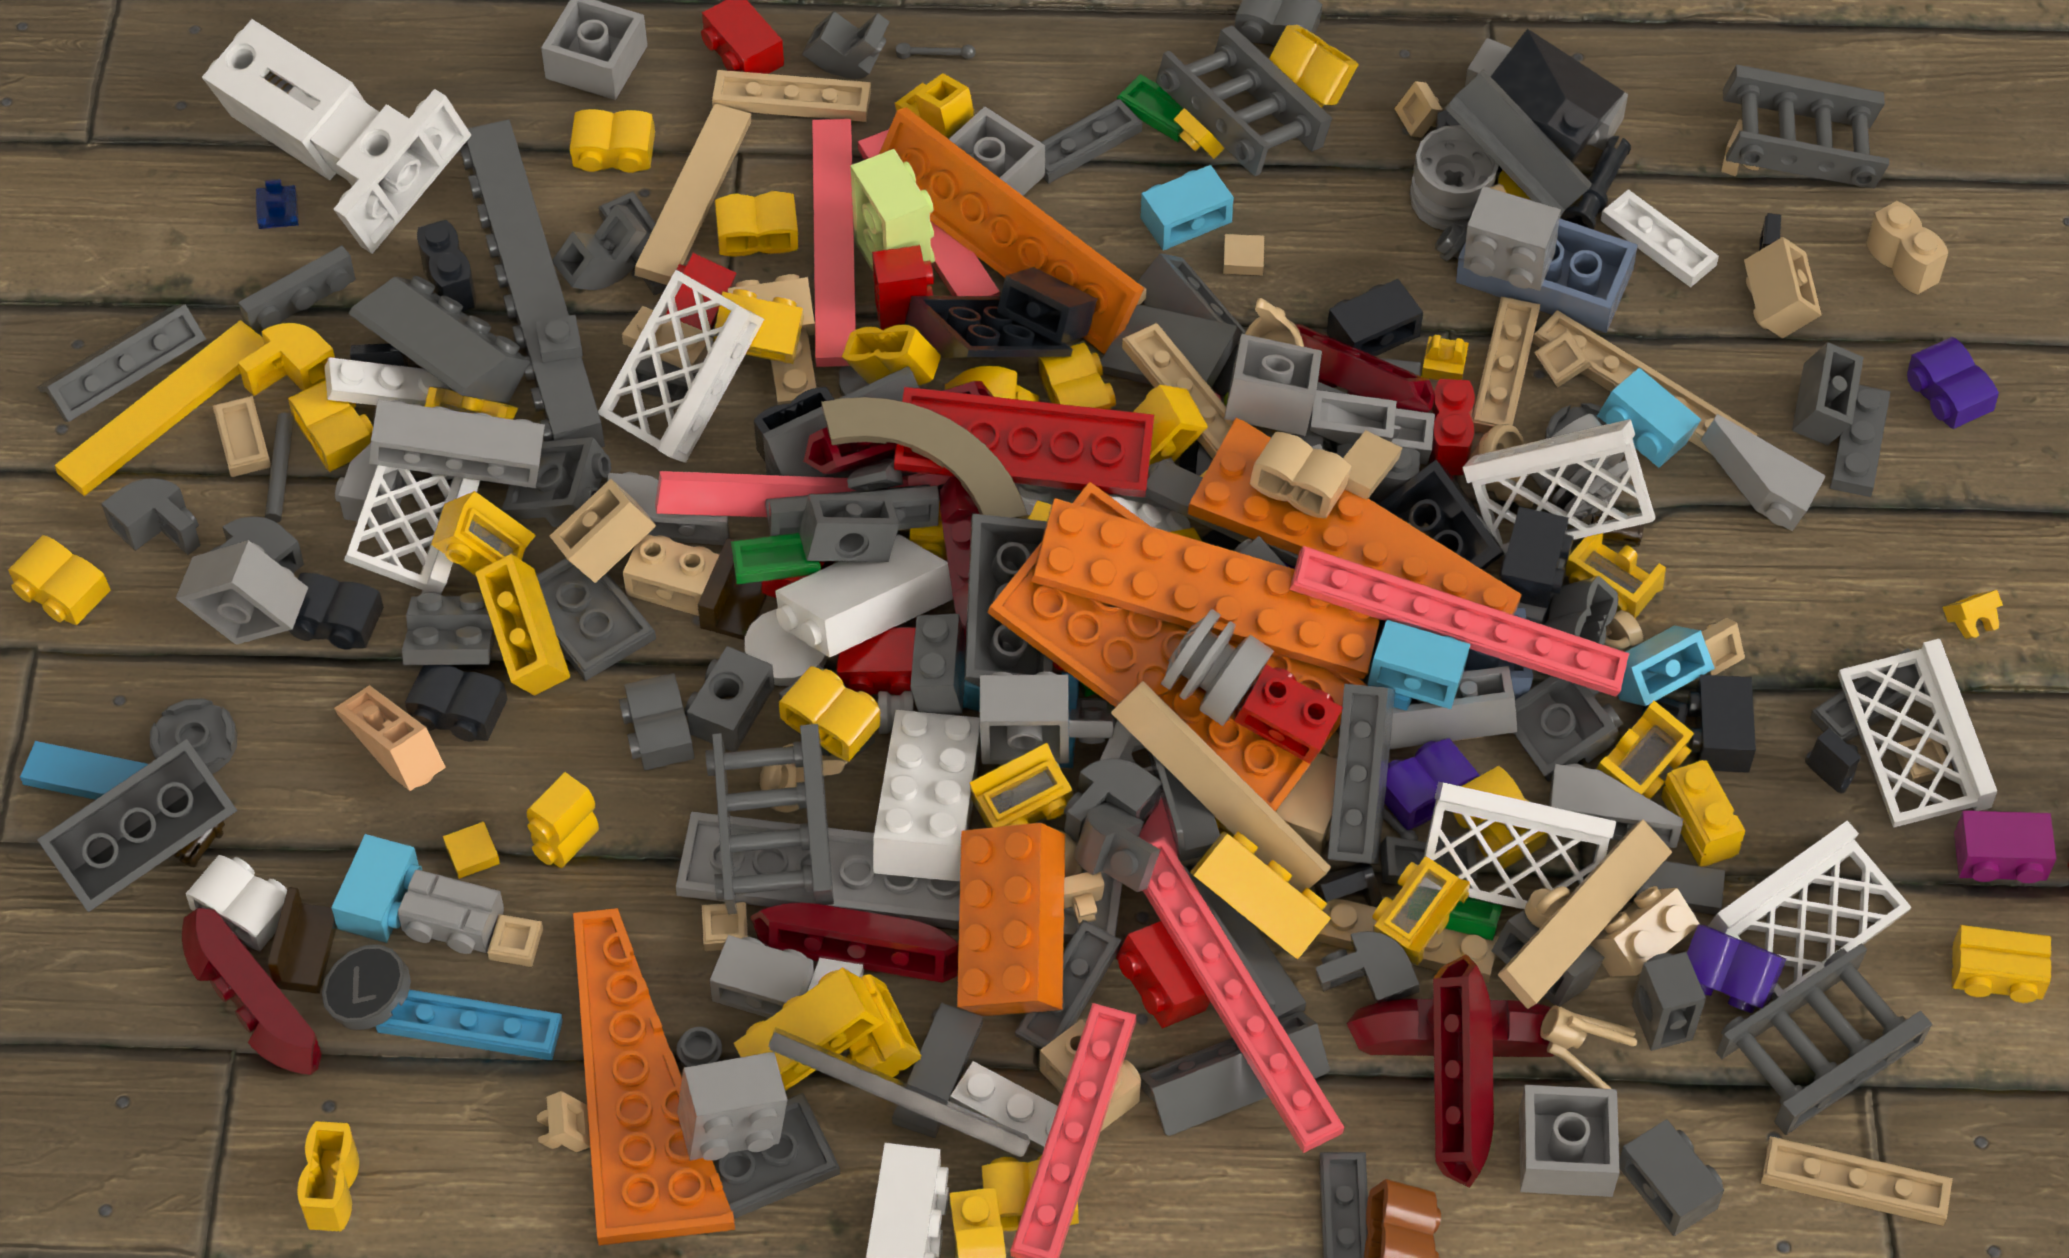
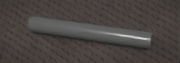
[265,413,294,523]

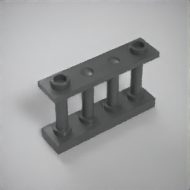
[1156,25,1332,176]
[1723,64,1890,189]
[706,724,834,915]
[1716,943,1932,1135]

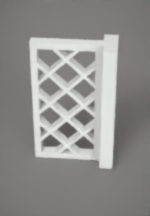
[598,270,764,463]
[1462,419,1655,556]
[344,465,480,594]
[1838,639,1997,828]
[1419,782,1616,909]
[1708,820,1912,1000]

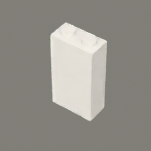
[776,534,953,657]

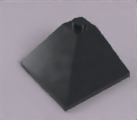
[1490,28,1625,163]
[904,296,1073,358]
[1378,460,1505,570]

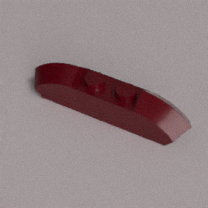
[1295,324,1436,413]
[803,381,994,474]
[940,476,980,650]
[750,903,959,983]
[182,908,321,1075]
[1433,954,1494,1188]
[1346,999,1555,1057]

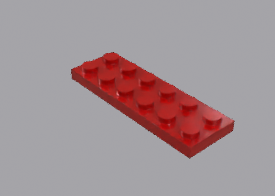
[894,387,1154,498]

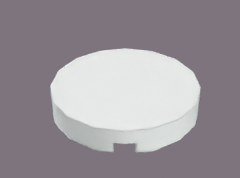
[745,609,828,686]

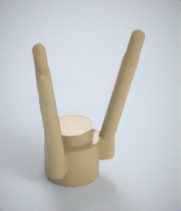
[1540,1005,1637,1089]

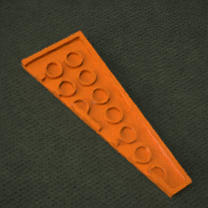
[1188,418,1522,615]
[573,908,735,1246]

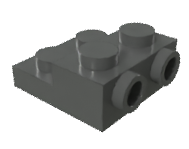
[502,437,611,527]
[402,592,496,665]
[1514,676,1623,782]

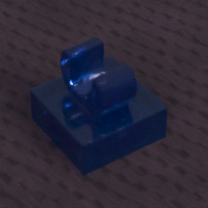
[256,179,299,229]

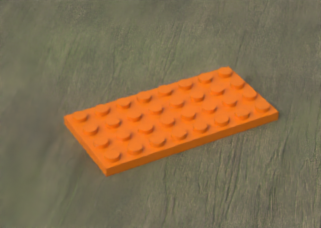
[987,482,1368,812]

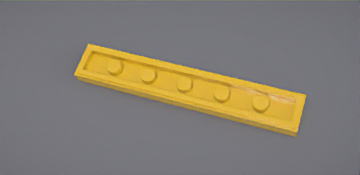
[55,320,265,496]

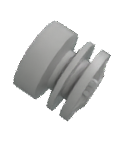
[1410,125,1499,230]
[1529,414,1632,520]
[1161,609,1274,726]

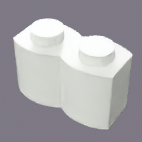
[186,855,287,951]

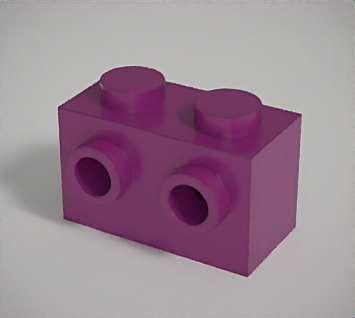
[1954,810,2056,883]

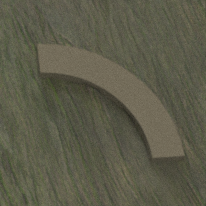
[821,397,1028,519]

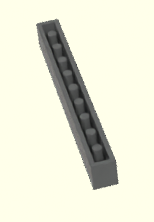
[460,119,605,448]

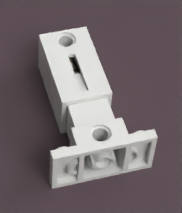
[202,19,471,254]

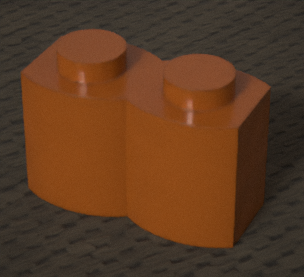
[1364,1179,1441,1258]

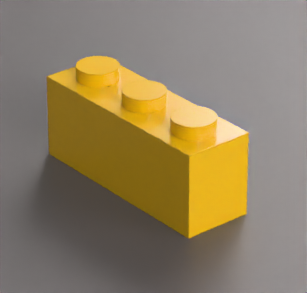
[475,554,571,696]
[1190,831,1331,960]
[734,967,885,1091]

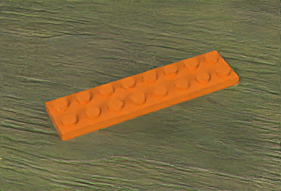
[879,107,1145,355]
[1031,498,1380,679]

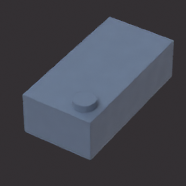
[1456,219,1638,333]

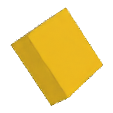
[443,822,500,879]

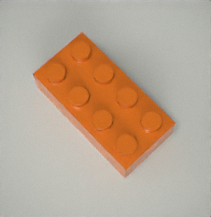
[957,823,1065,1016]

